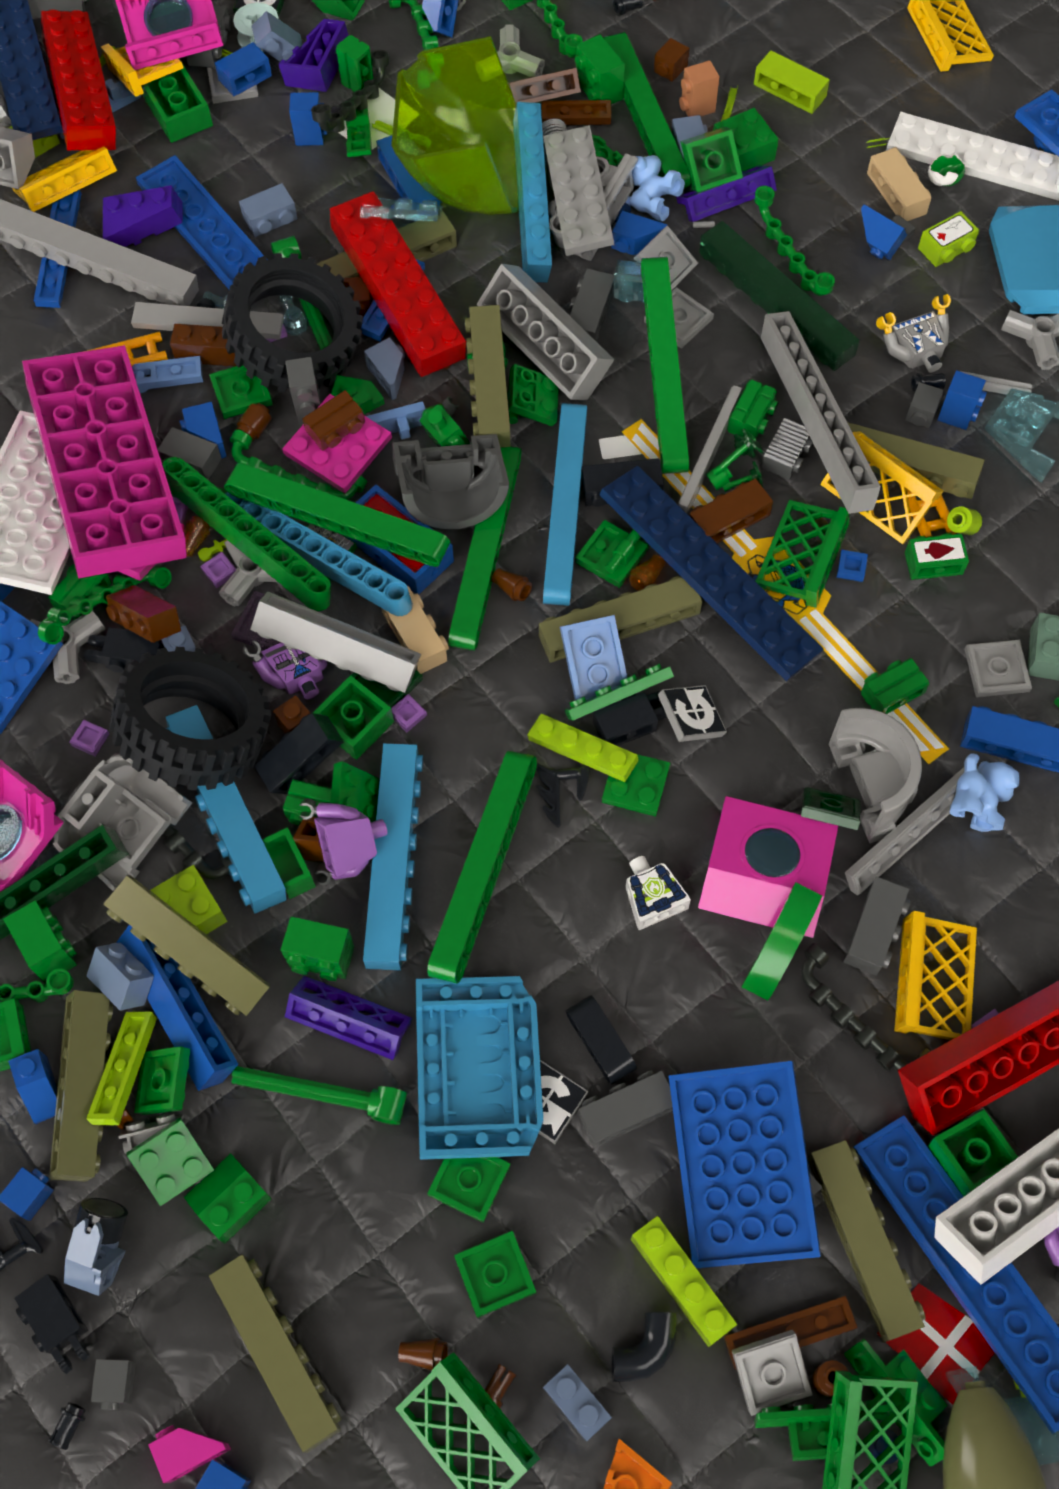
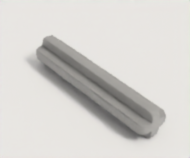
[960,371,1032,398]

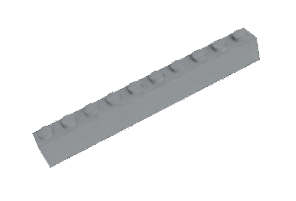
[0,199,199,306]
[761,311,881,514]

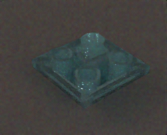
[614,260,644,303]

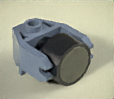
[64,1198,128,1296]

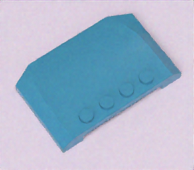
[989,205,1059,315]
[416,976,544,1160]

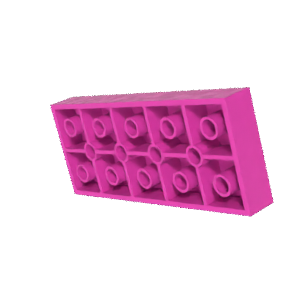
[22,345,186,579]

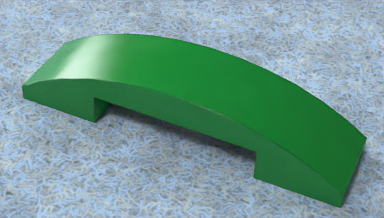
[346,107,372,158]
[741,882,822,1001]

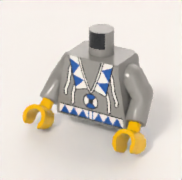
[876,294,951,373]

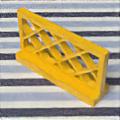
[907,0,994,72]
[100,43,183,97]
[12,147,117,212]
[820,431,943,544]
[894,911,977,1040]

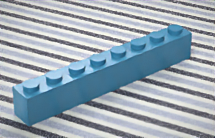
[513,102,552,283]
[165,705,287,914]
[363,743,423,971]

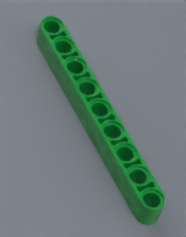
[603,32,690,188]
[641,256,689,474]
[448,447,522,651]
[162,457,331,611]
[224,463,450,567]
[427,751,537,984]

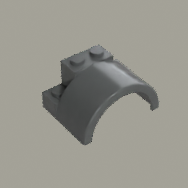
[392,434,509,530]

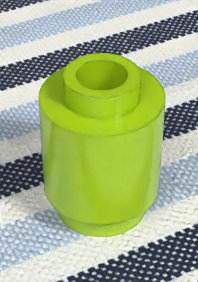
[947,506,982,535]

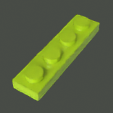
[527,713,638,782]
[86,1012,157,1125]

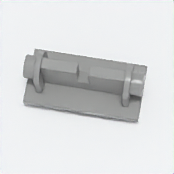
[118,1113,184,1154]

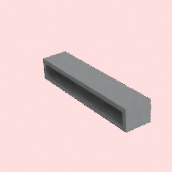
[250,592,421,693]

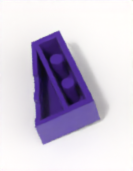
[278,19,349,92]
[103,185,183,247]

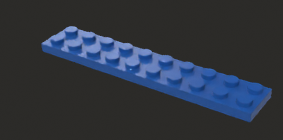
[853,1115,1059,1435]

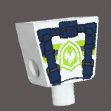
[626,856,691,930]

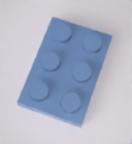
[560,615,627,700]

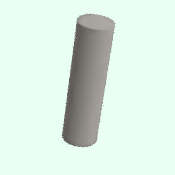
[693,221,715,228]

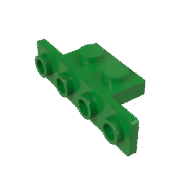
[844,1339,948,1466]
[754,1400,890,1461]

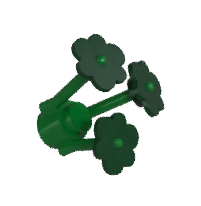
[706,429,764,492]

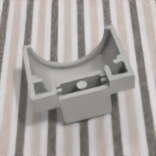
[828,708,922,844]

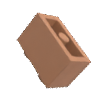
[679,61,720,117]

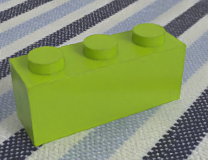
[754,50,830,114]

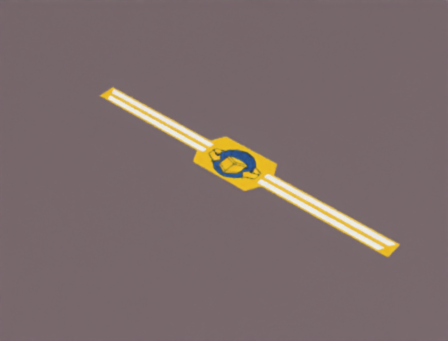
[622,419,949,764]

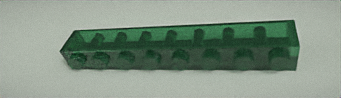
[699,221,860,371]

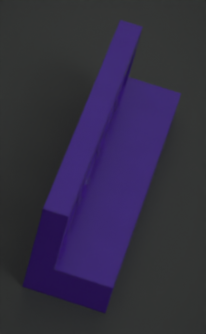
[676,165,777,222]
[285,976,412,1060]

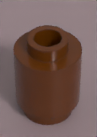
[236,403,272,442]
[812,1360,849,1397]

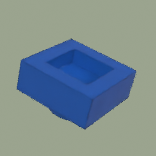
[836,550,868,582]

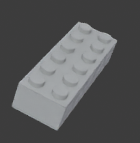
[476,264,615,400]

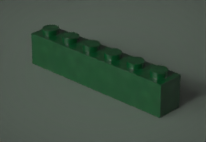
[0,824,129,940]

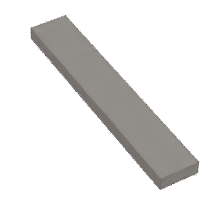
[131,302,284,340]
[678,385,742,515]
[845,767,964,895]

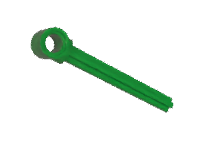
[271,235,332,350]
[231,1066,407,1125]

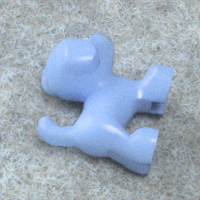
[625,155,685,222]
[950,753,1019,832]

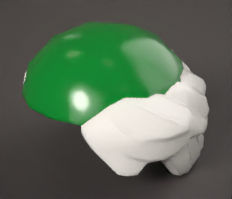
[928,154,965,187]

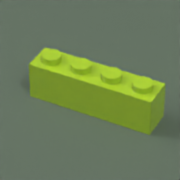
[631,1216,737,1347]

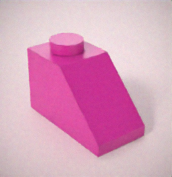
[148,1425,231,1483]

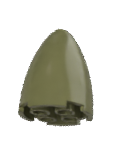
[943,1381,1047,1489]

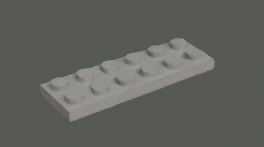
[543,125,614,256]

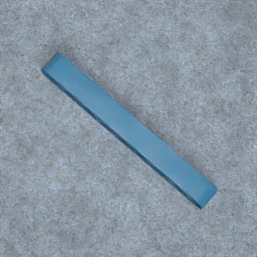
[543,403,587,606]
[225,492,413,616]

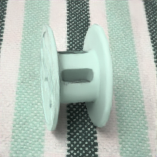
[233,2,278,52]

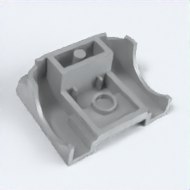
[53,753,193,891]

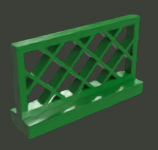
[756,500,850,608]
[395,1352,540,1489]
[822,1371,918,1489]

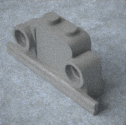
[548,154,638,261]

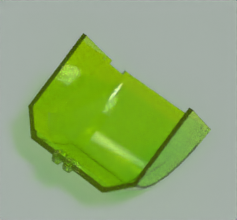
[391,36,519,215]

